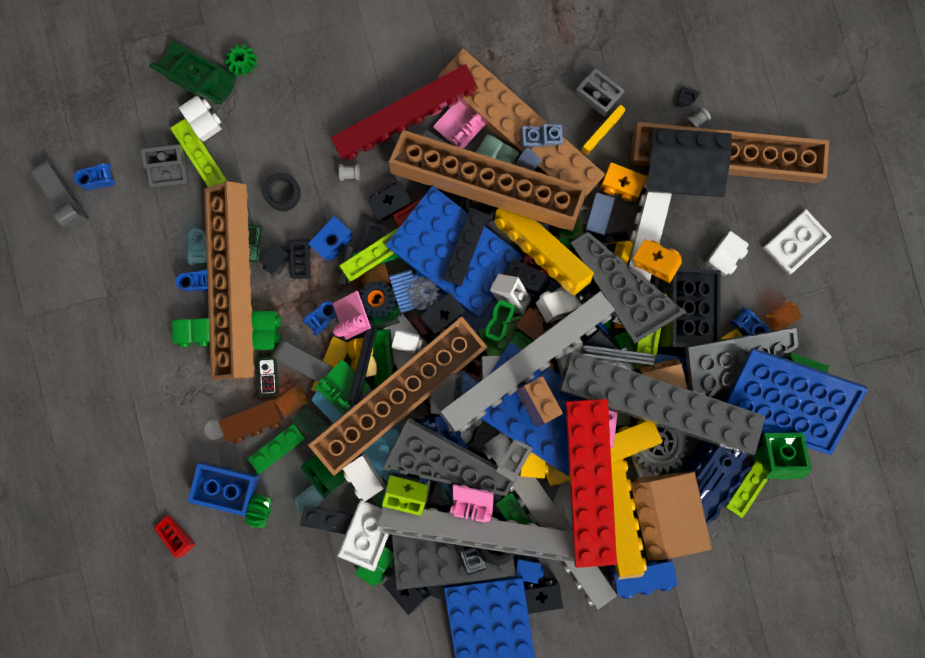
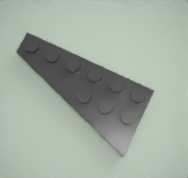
[570,232,686,344]
[685,327,798,397]
[383,418,516,496]
[392,535,516,590]

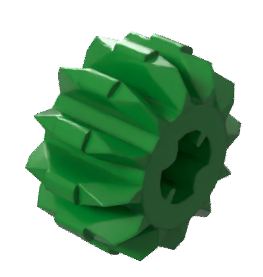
[225,44,258,77]
[245,494,272,528]

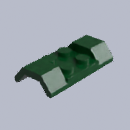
[149,41,237,105]

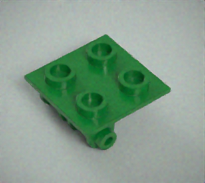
[315,359,370,415]

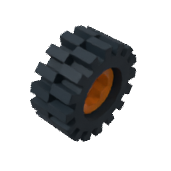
[359,281,396,319]

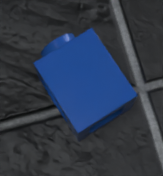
[515,556,544,584]

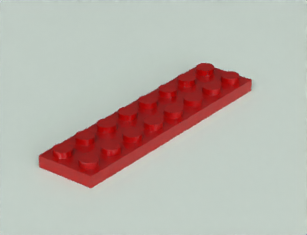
[565,398,617,568]

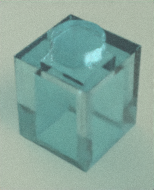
[294,484,327,513]

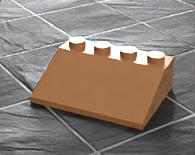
[631,471,712,561]

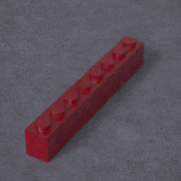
[331,64,479,161]

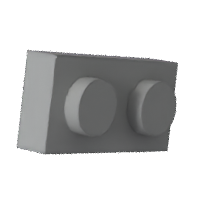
[496,440,533,481]

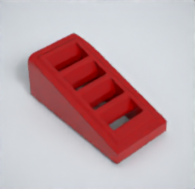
[153,515,195,558]

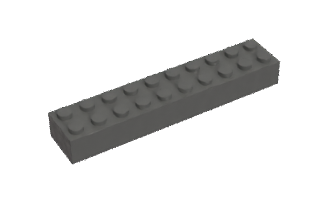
[557,351,766,455]

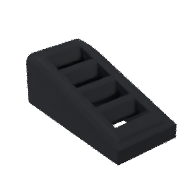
[289,239,311,279]
[454,544,486,576]

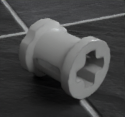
[685,107,711,128]
[339,163,360,181]

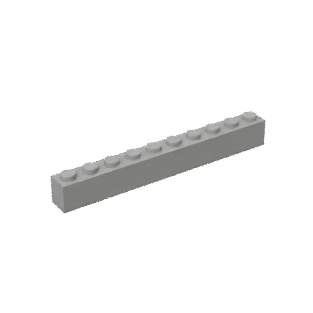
[439,291,615,433]
[483,432,617,610]
[379,507,574,563]

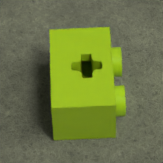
[382,475,428,516]

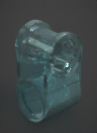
[188,228,207,266]

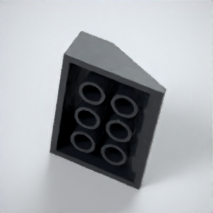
[646,128,732,197]
[658,268,721,347]

